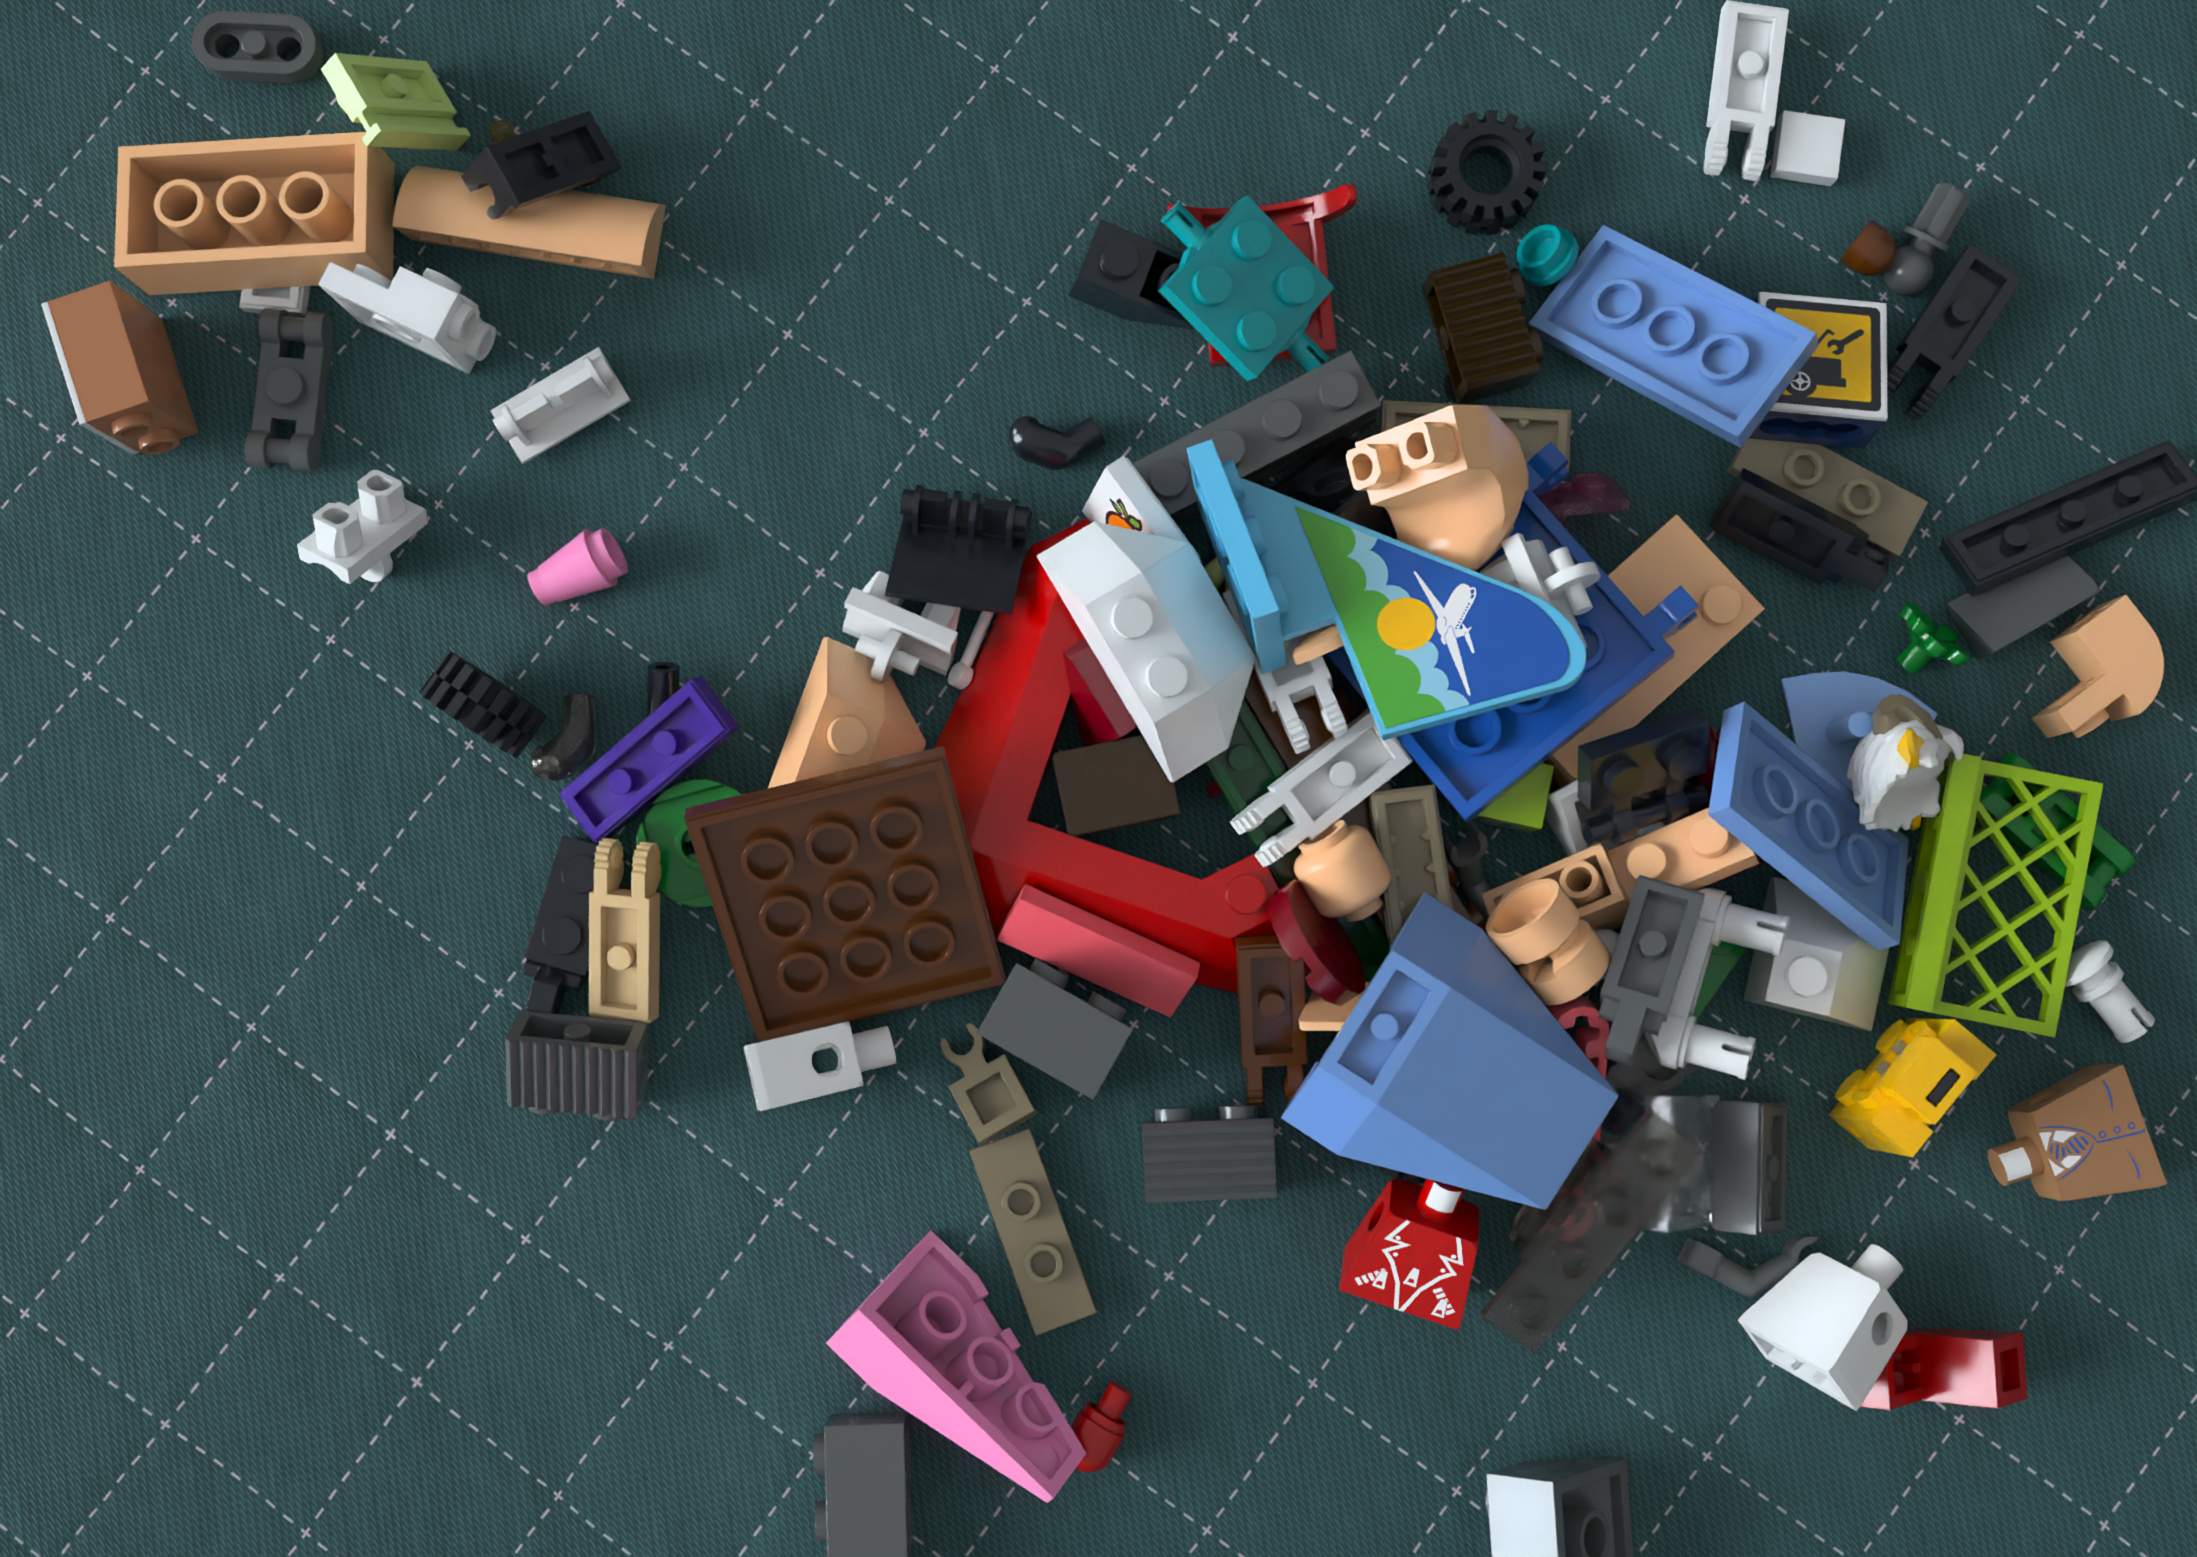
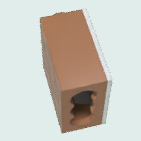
[41,281,199,455]

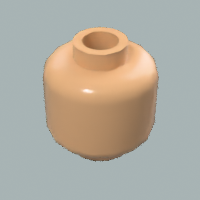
[1294,820,1392,922]

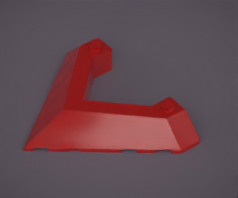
[935,518,1310,994]

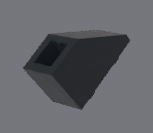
[1068,219,1194,329]

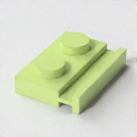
[321,53,471,151]

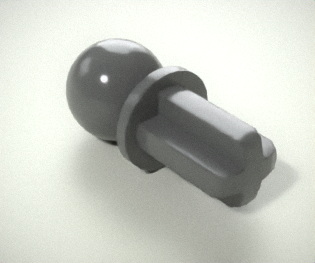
[1882,182,1970,296]

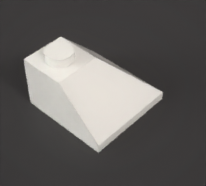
[1743,877,1889,1031]

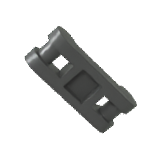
[244,308,334,472]

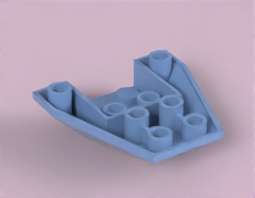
[1281,893,1619,1210]

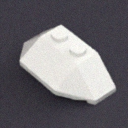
[1037,521,1256,782]

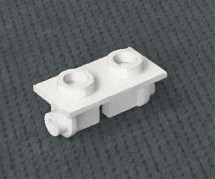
[490,347,631,464]

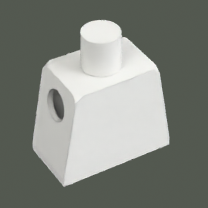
[743,1021,896,1111]
[1738,1244,1908,1411]

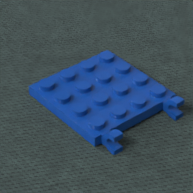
[1325,442,1698,823]

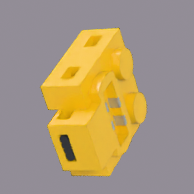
[1828,1018,1997,1158]

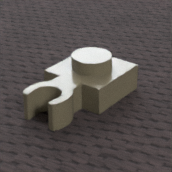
[940,1023,1039,1145]

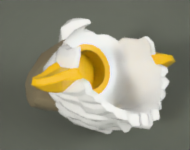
[1847,694,1964,832]

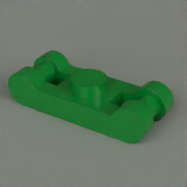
[1980,753,2135,911]

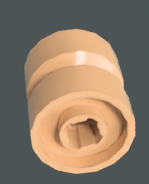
[1485,878,1611,1006]

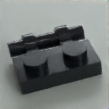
[1577,706,1710,846]

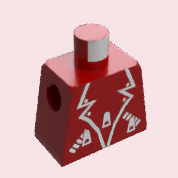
[1339,1178,1479,1330]

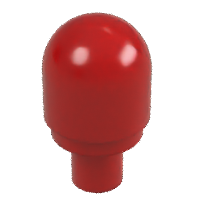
[1070,1381,1133,1473]

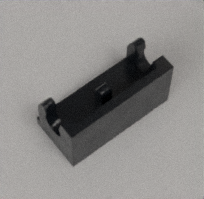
[461,111,621,219]

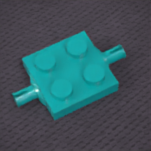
[1158,195,1334,381]

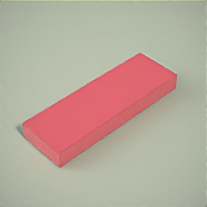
[996,884,1200,1018]

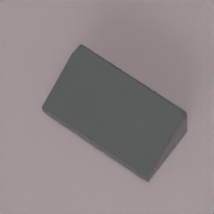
[1945,556,2100,659]
[1712,1100,1788,1235]

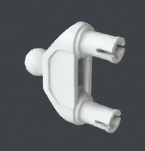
[1594,888,1790,1080]

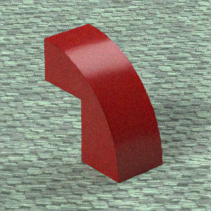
[1841,1329,2028,1410]

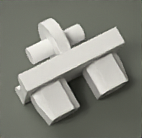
[297,470,428,584]
[1480,533,1601,648]
[842,571,961,683]

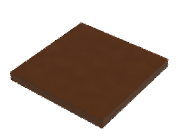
[684,746,1007,1042]

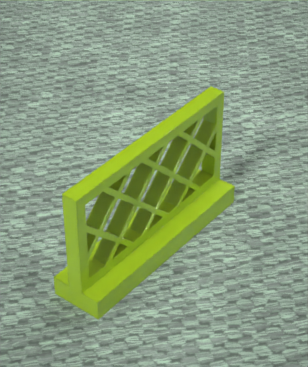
[1888,753,2104,1038]

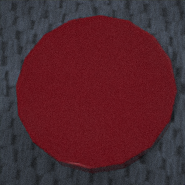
[1268,879,1365,1006]

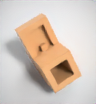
[2032,595,2164,738]

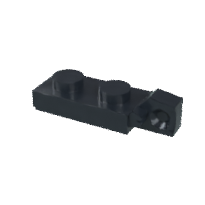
[1709,468,1891,592]
[523,835,628,1014]

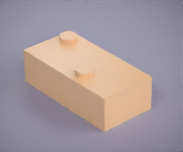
[114,132,395,295]
[1543,514,1765,787]

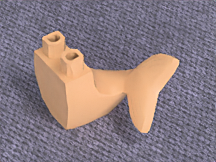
[1293,405,1529,665]

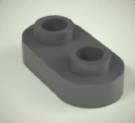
[192,11,324,84]

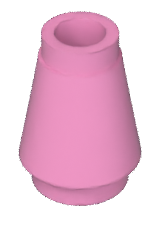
[527,528,628,607]

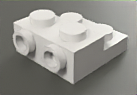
[318,262,496,374]

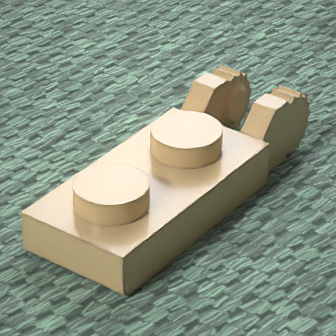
[589,838,661,1023]

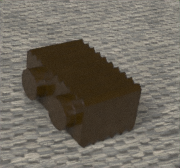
[1422,253,1543,404]

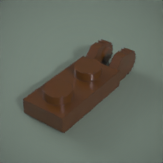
[1235,935,1307,1108]

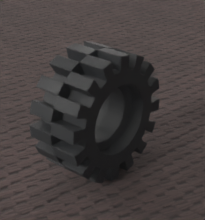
[1427,110,1547,235]
[419,650,547,758]

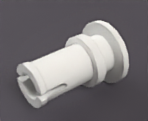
[2065,940,2155,1043]

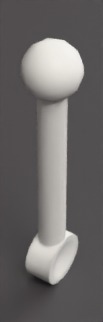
[948,611,994,690]

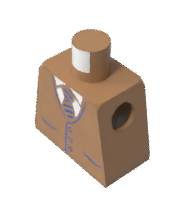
[1988,1063,2167,1201]

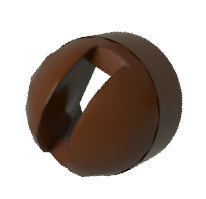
[1840,220,1896,276]

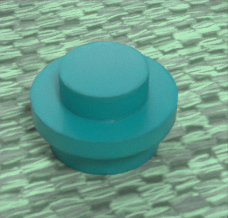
[1517,224,1579,287]

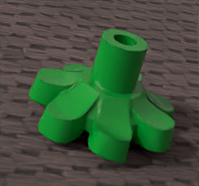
[1896,602,1971,675]

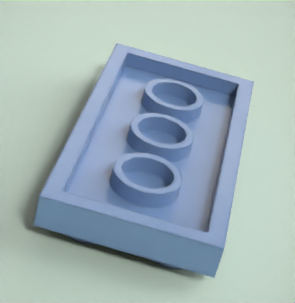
[1528,225,1819,448]
[1708,701,1909,951]

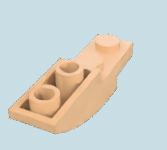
[1481,808,1759,930]

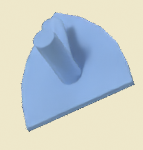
[1781,671,1938,792]

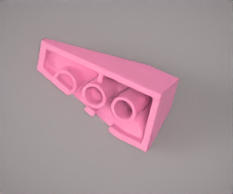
[826,1230,1086,1503]

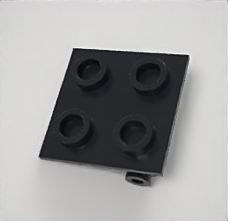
[885,484,1032,615]

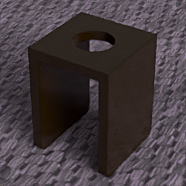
[1053,735,1181,837]

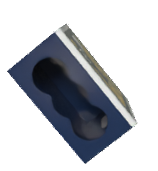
[1749,292,1888,449]

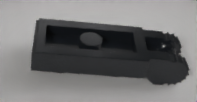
[1887,243,2023,420]

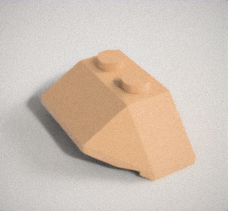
[768,637,926,788]

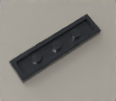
[1939,440,2197,597]

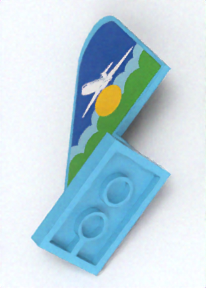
[1187,439,1586,741]

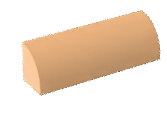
[392,165,666,279]

